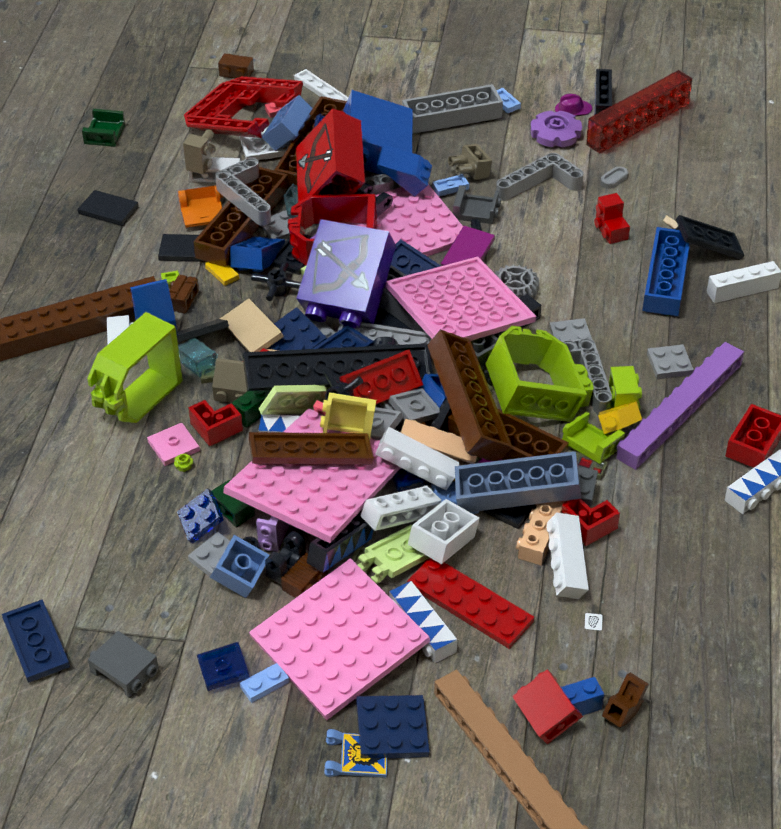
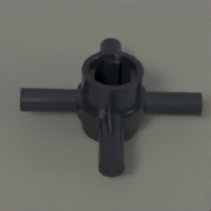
[251,262,301,301]
[322,367,363,402]

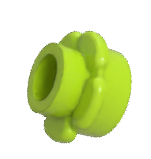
[174,454,193,472]

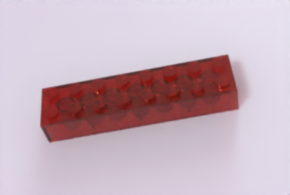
[586,70,693,154]

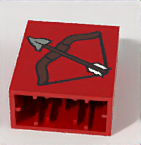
[296,108,365,203]

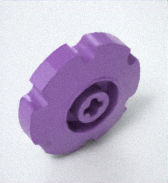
[530,111,582,147]

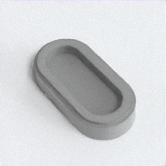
[600,166,628,189]

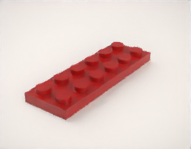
[407,558,534,649]

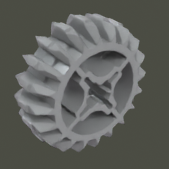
[495,264,539,298]

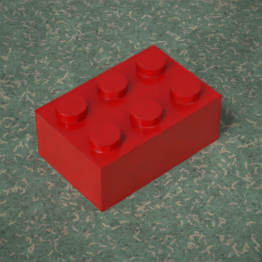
[725,404,781,468]

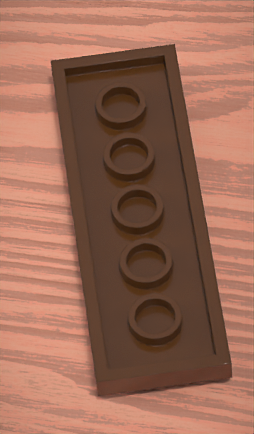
[249,432,374,465]

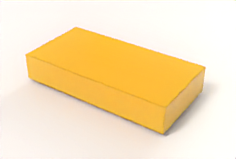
[205,262,239,286]

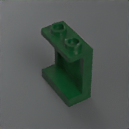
[82,109,125,147]

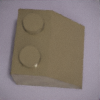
[212,358,248,403]

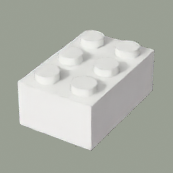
[408,499,480,564]

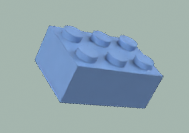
[262,95,313,151]

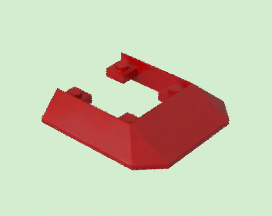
[184,76,303,138]

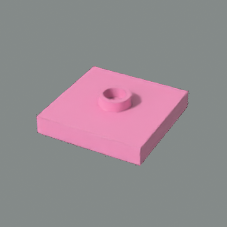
[147,423,200,466]

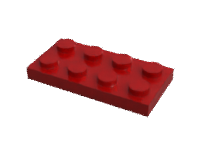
[339,350,423,404]

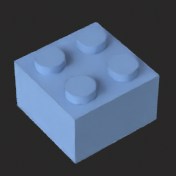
[210,535,269,598]

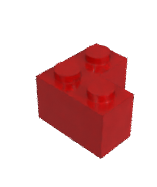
[594,193,630,244]
[188,400,243,447]
[561,499,620,546]

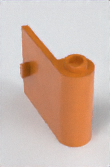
[178,185,223,228]

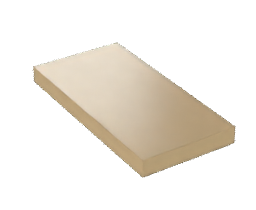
[220,299,284,352]

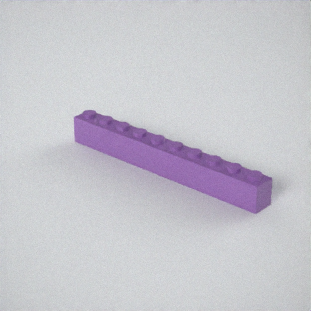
[616,342,744,470]

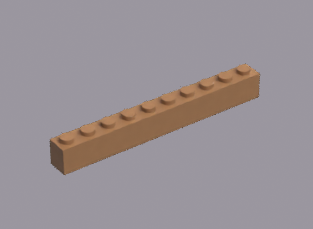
[434,670,588,829]

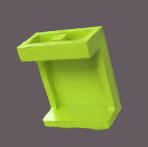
[562,412,625,464]

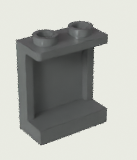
[453,185,502,224]
[88,631,159,697]

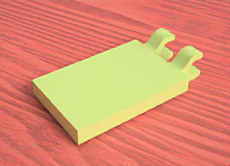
[259,385,330,415]
[358,525,430,584]

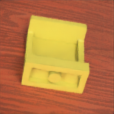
[320,393,376,440]

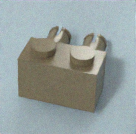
[183,130,216,175]
[448,144,492,180]

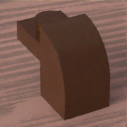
[602,672,649,728]

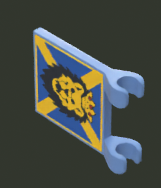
[324,729,387,778]

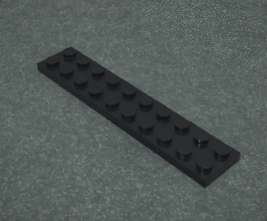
[242,343,433,391]

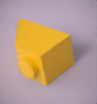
[598,401,642,434]

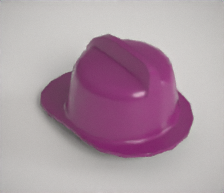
[555,93,592,115]

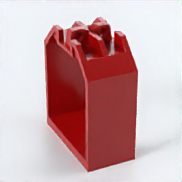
[288,194,377,266]

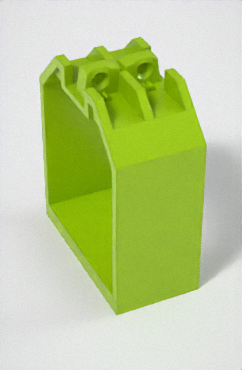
[87,312,183,423]
[485,326,587,422]

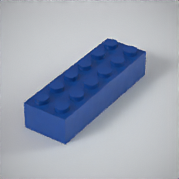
[642,227,690,316]

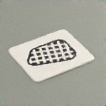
[585,613,602,630]

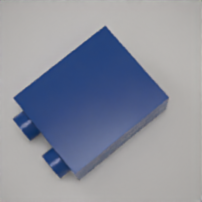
[343,90,413,175]

